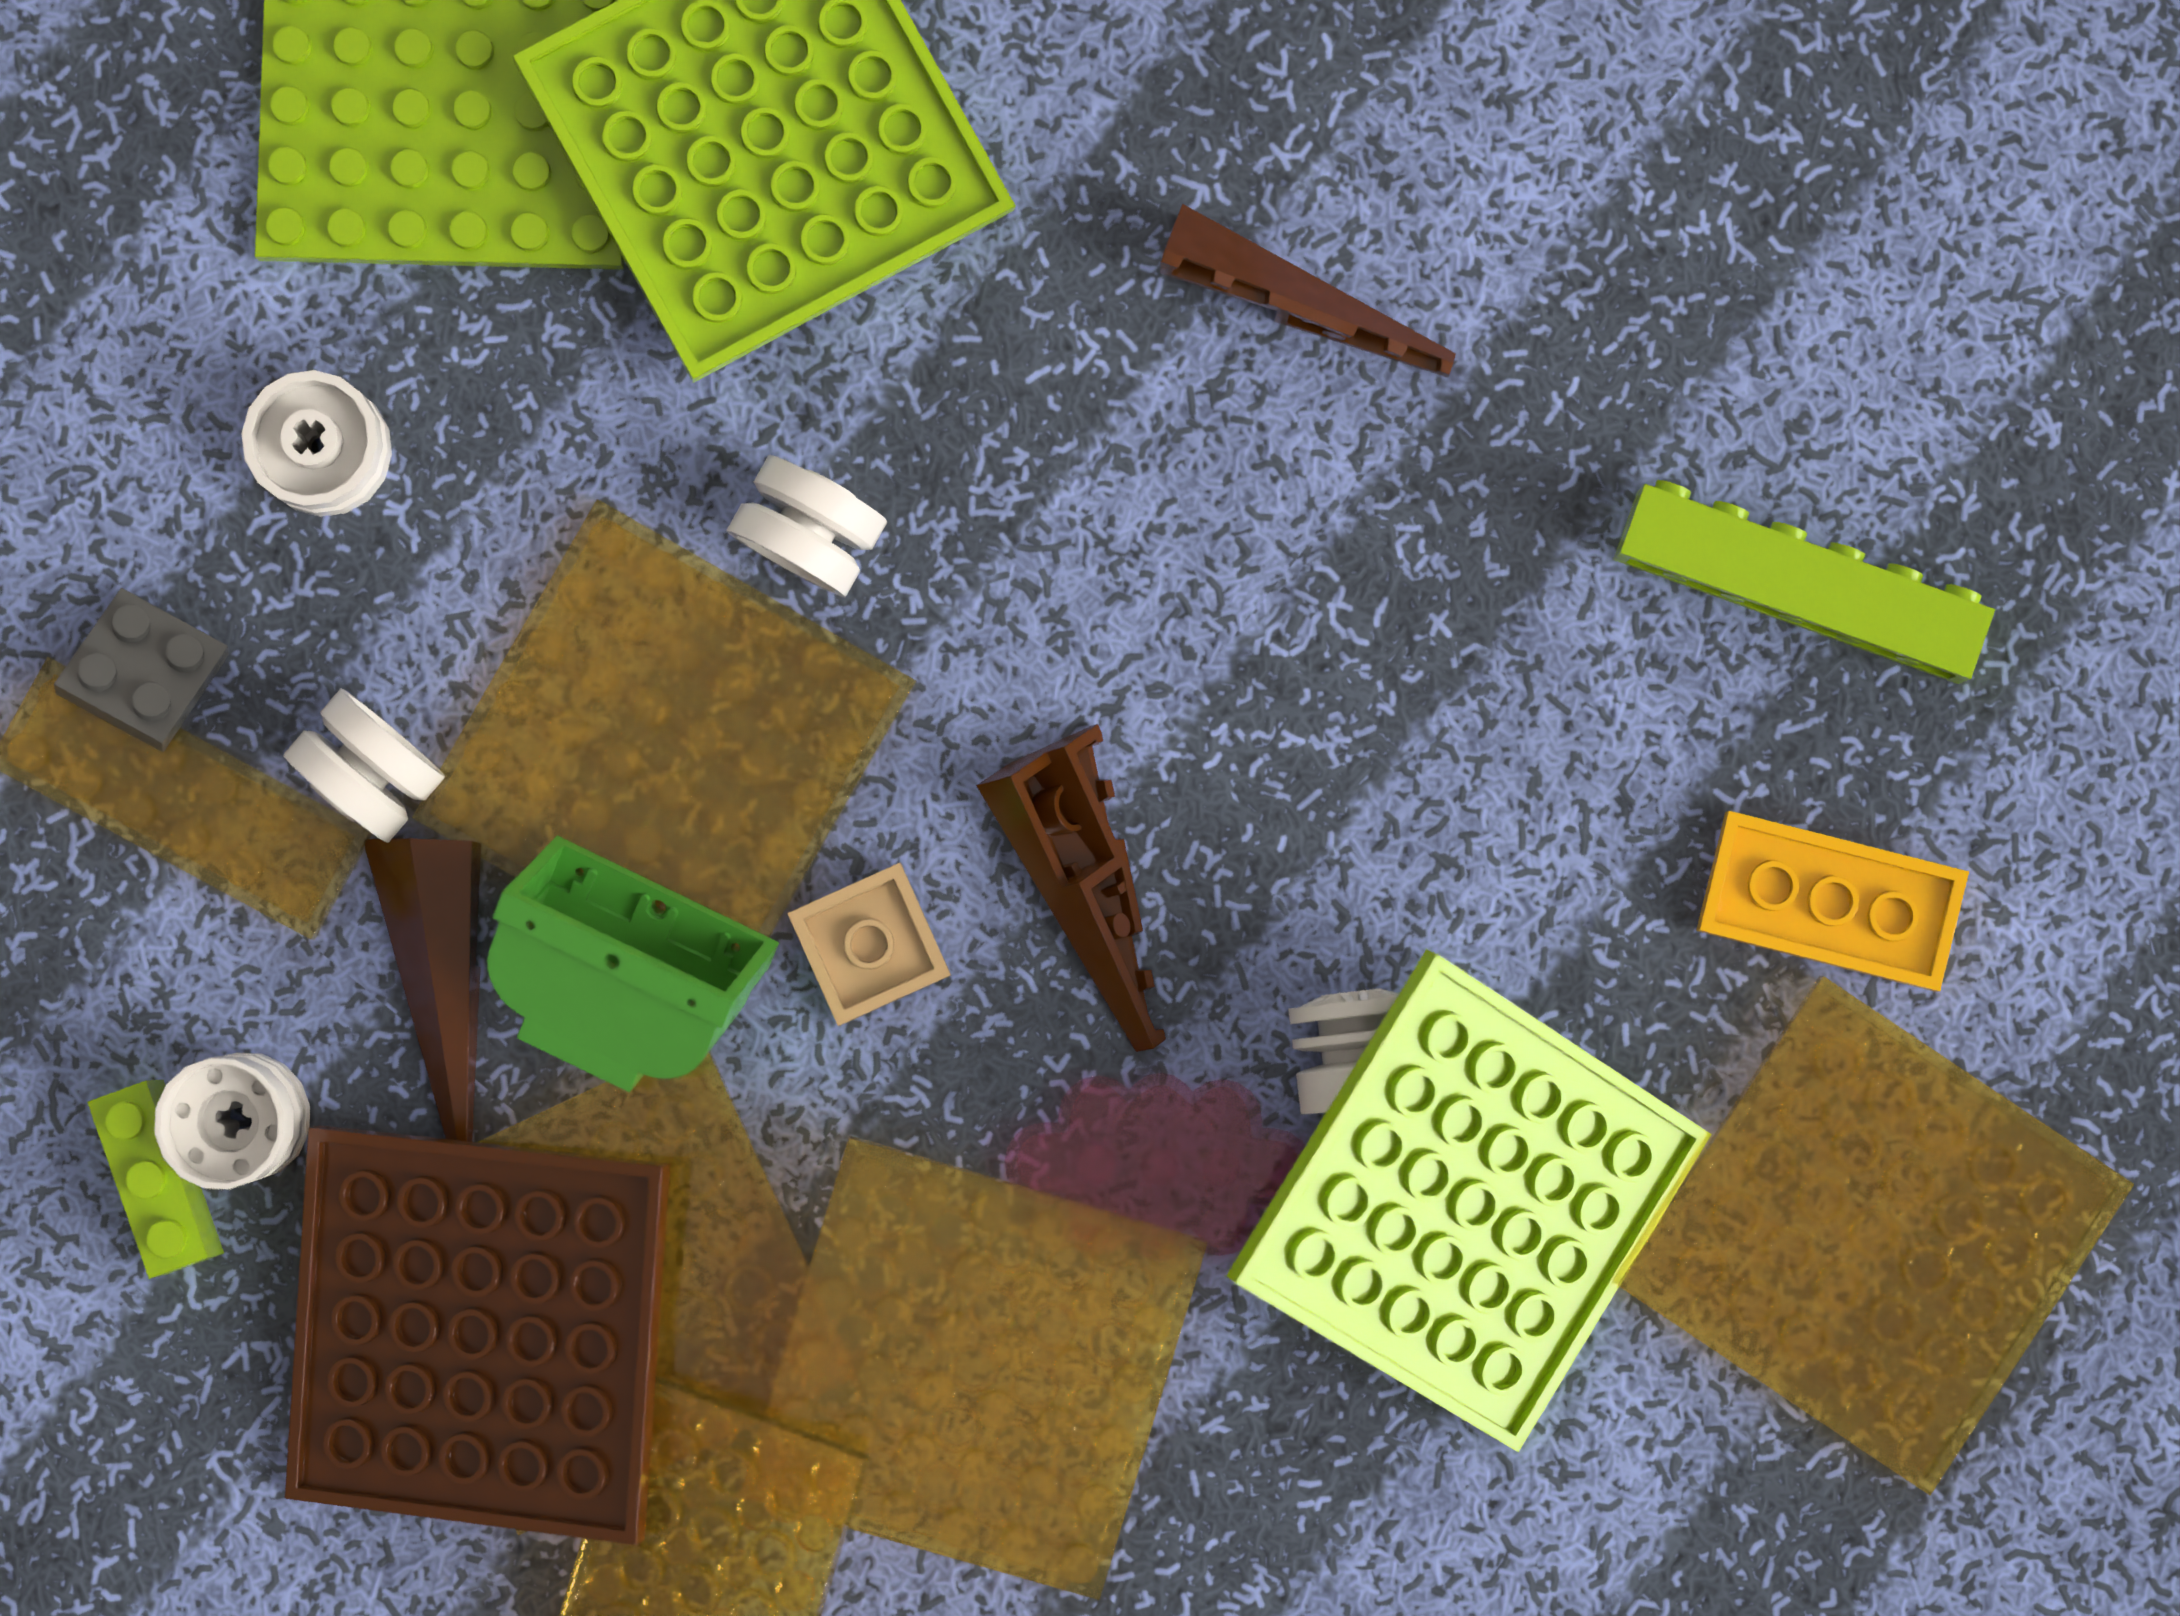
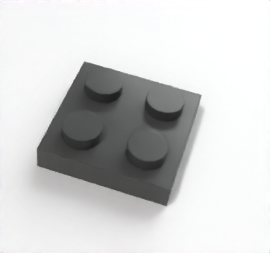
[54,588,229,752]

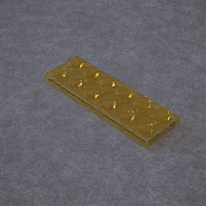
[0,656,373,940]

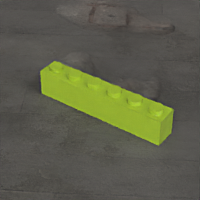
[1613,480,1995,684]

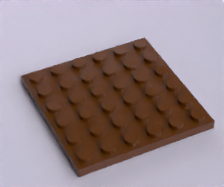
[285,1125,670,1545]

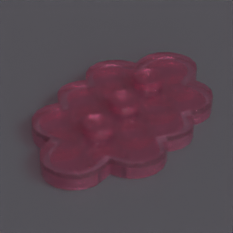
[1004,1073,1305,1259]

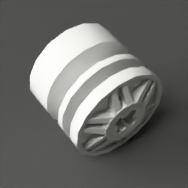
[1288,988,1399,1114]
[155,1053,310,1189]

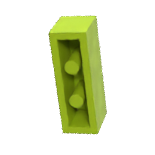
[87,1079,224,1279]

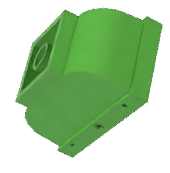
[487,835,779,1093]

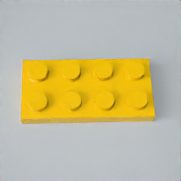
[1696,811,1969,992]

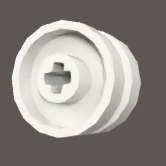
[241,370,392,517]
[726,455,887,598]
[284,688,445,843]

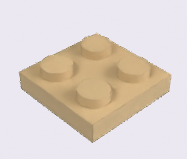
[787,863,952,1026]

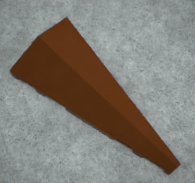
[1160,204,1456,378]
[976,724,1166,1052]
[365,838,481,1142]

